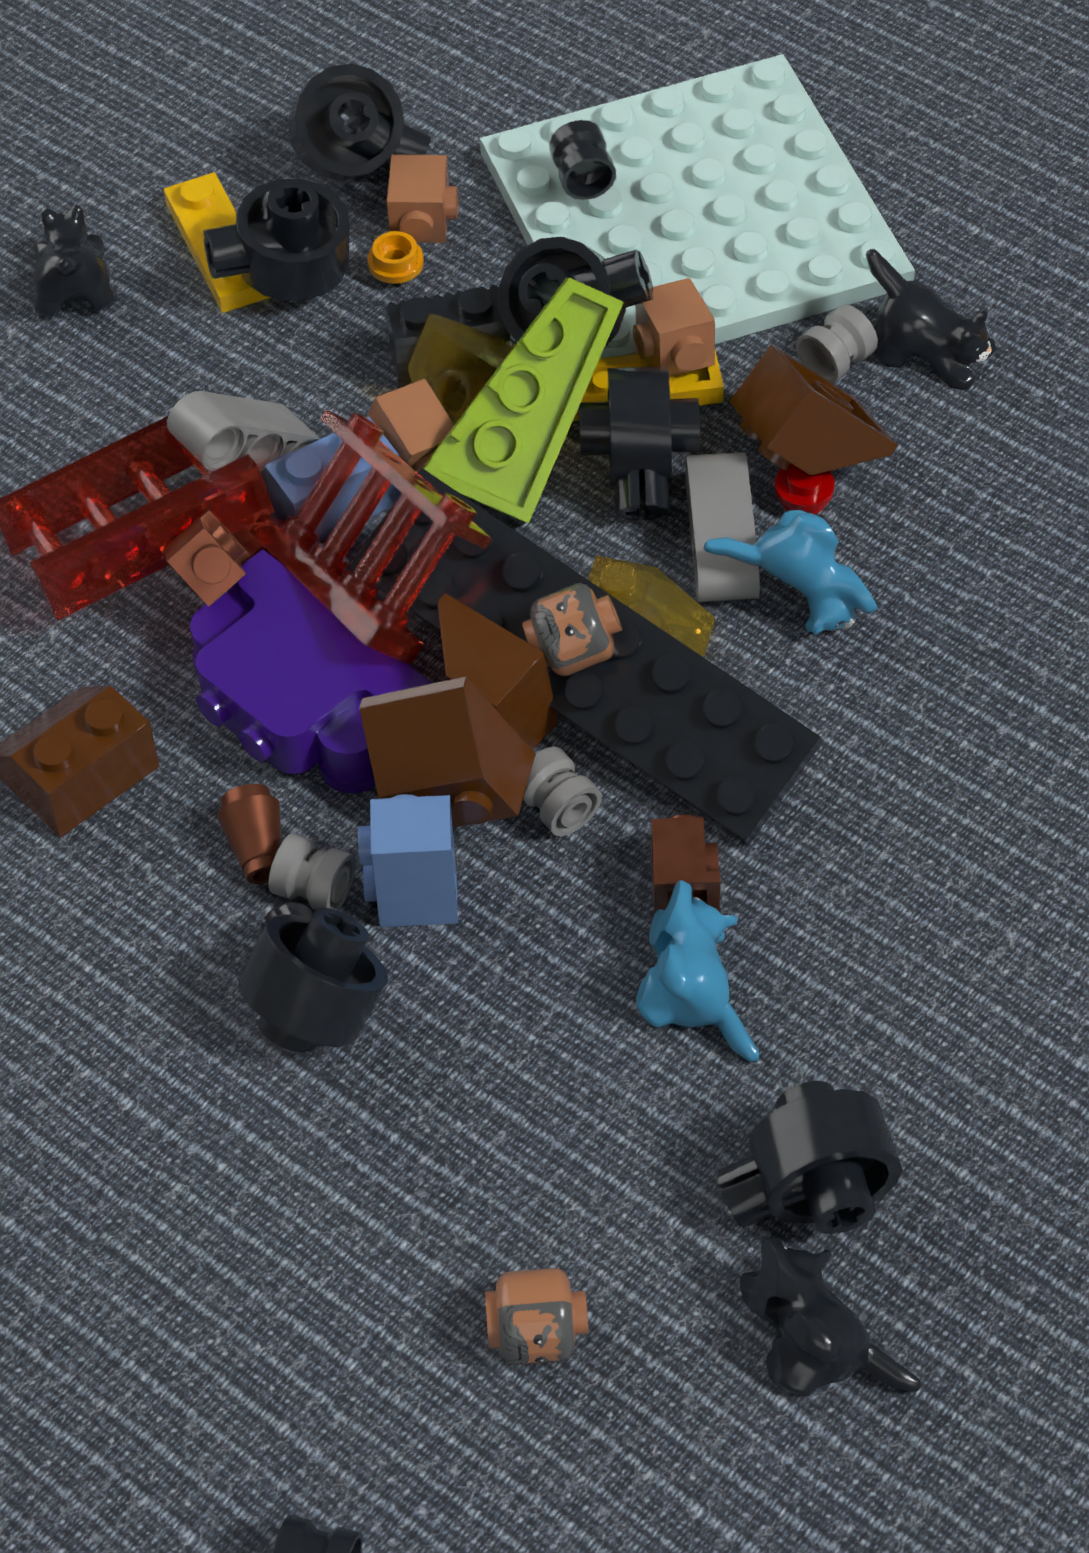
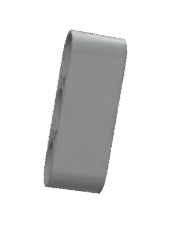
[167,391,320,478]
[685,452,760,602]

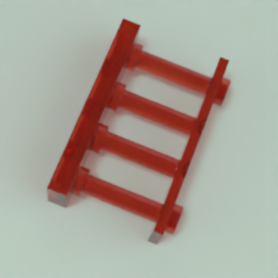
[250,409,492,665]
[0,416,274,620]

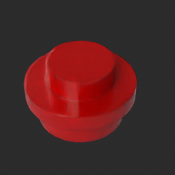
[775,464,835,515]

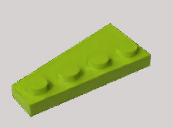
[422,277,624,523]

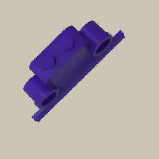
[190,549,432,793]

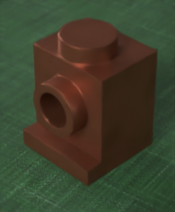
[163,509,250,606]
[651,815,721,915]

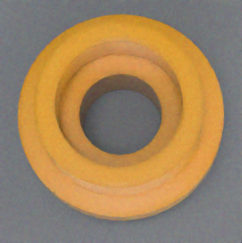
[367,231,424,284]

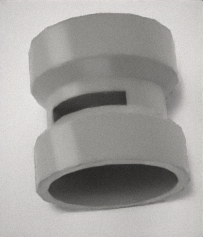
[796,304,878,384]
[523,746,602,837]
[268,833,356,910]

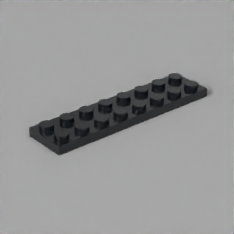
[348,467,823,845]

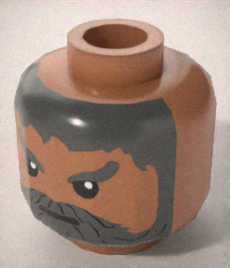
[523,583,622,676]
[485,1268,589,1365]

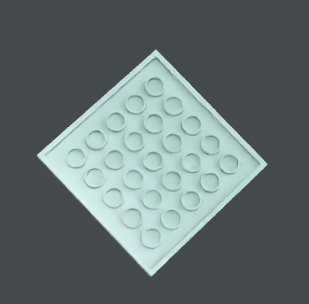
[480,54,915,358]

